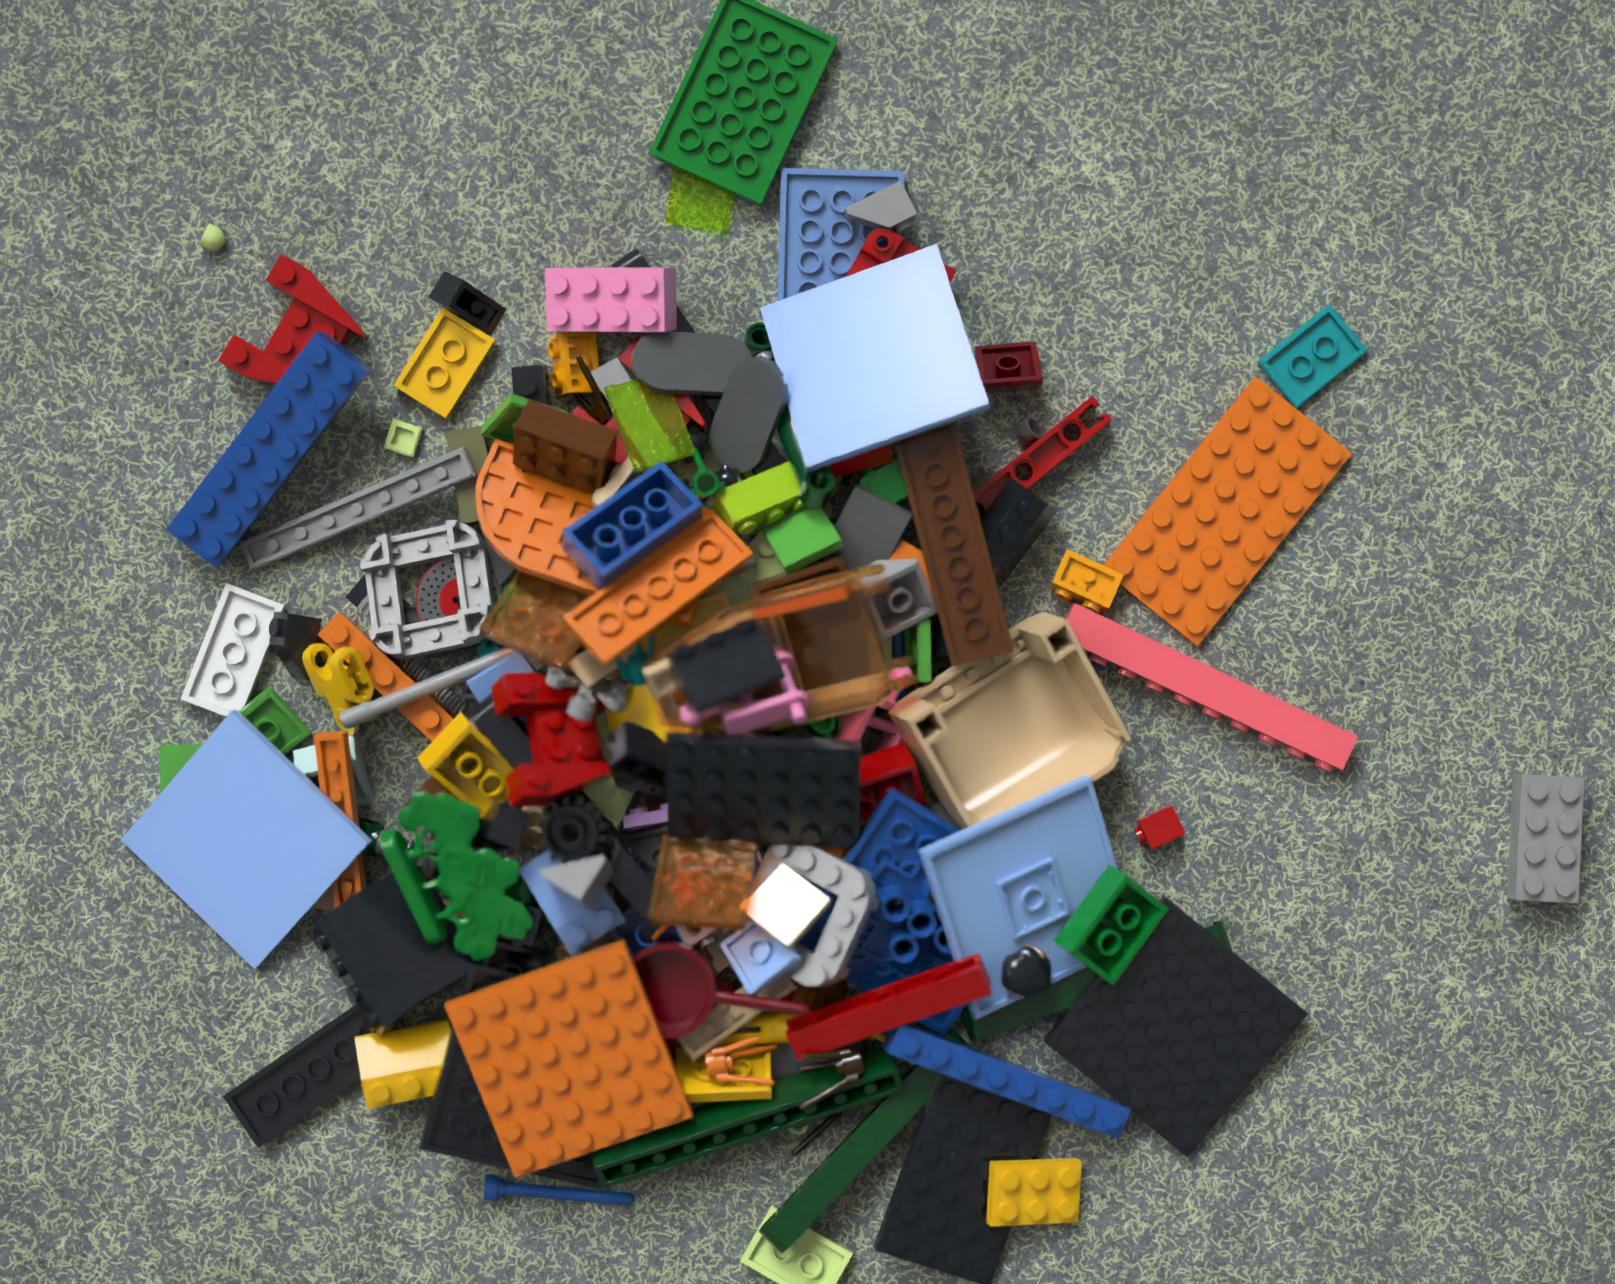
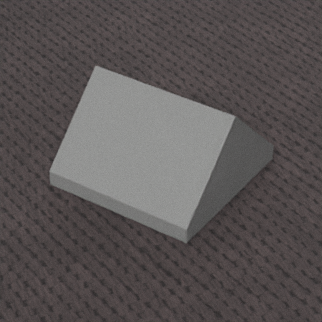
[540,855,614,910]

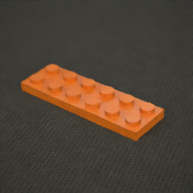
[563,509,753,668]

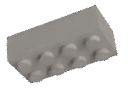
[1507,774,1584,903]

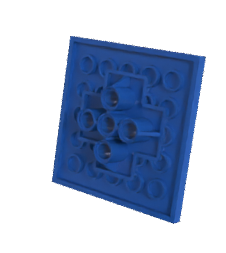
[797,787,967,1037]

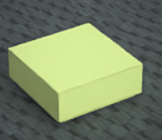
[384,419,423,458]

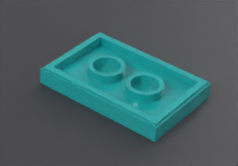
[1257,303,1368,409]

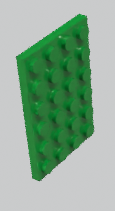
[648,0,838,207]

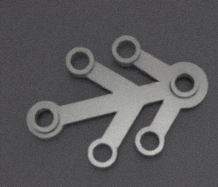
[545,658,629,721]

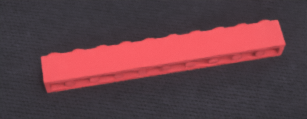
[1065,603,1358,773]

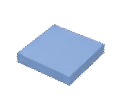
[719,920,804,996]

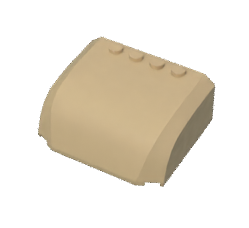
[888,612,1131,830]

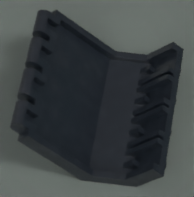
[313,866,479,1037]

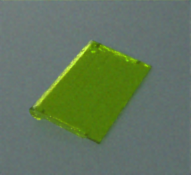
[665,167,733,232]
[604,379,696,473]

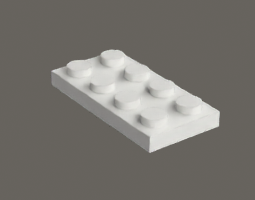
[181,583,286,717]

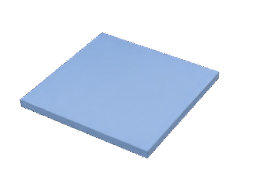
[760,244,990,472]
[121,709,372,969]
[918,775,1118,1020]

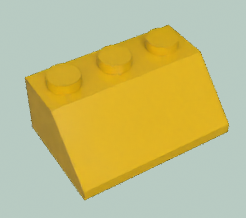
[355,1019,451,1109]

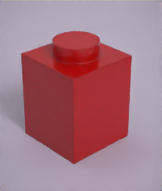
[1133,805,1186,850]

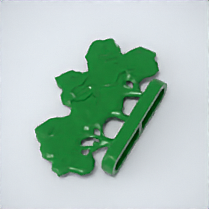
[380,791,533,962]

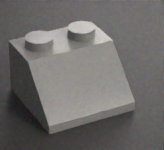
[853,559,938,640]

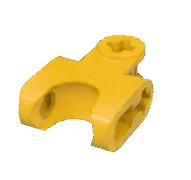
[302,643,378,735]

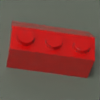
[860,743,926,833]

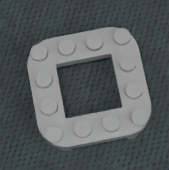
[360,520,495,659]
[734,844,879,987]

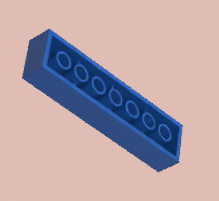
[166,330,372,568]

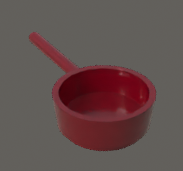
[633,941,811,1038]

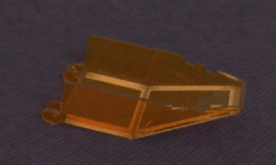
[643,564,917,733]

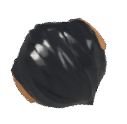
[1001,945,1052,997]

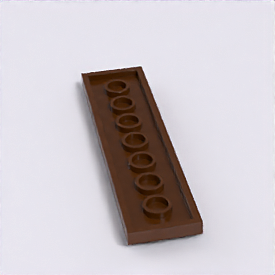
[894,421,1014,667]

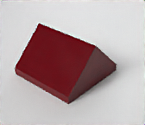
[974,341,1043,393]

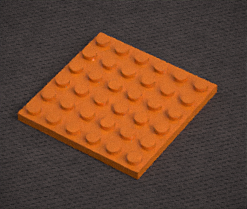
[445,939,693,1178]

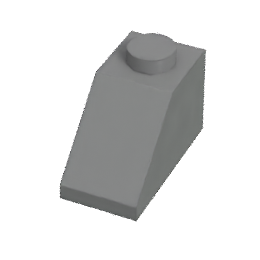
[844,180,917,234]

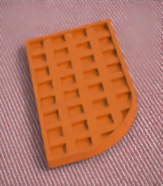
[475,438,711,628]

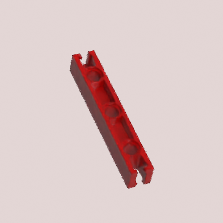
[973,395,1112,514]
[786,953,992,1061]

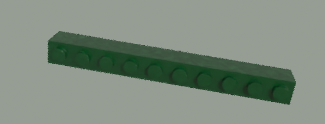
[591,1046,904,1189]

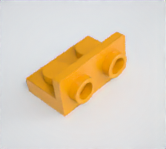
[548,331,601,397]
[1048,549,1124,614]

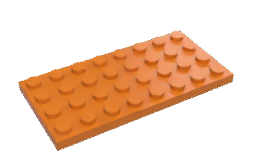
[1103,376,1352,647]

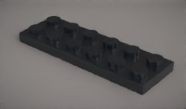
[223,1004,406,1148]

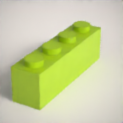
[711,461,843,535]

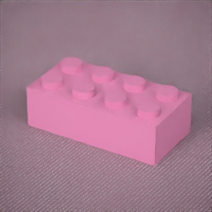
[545,267,677,332]

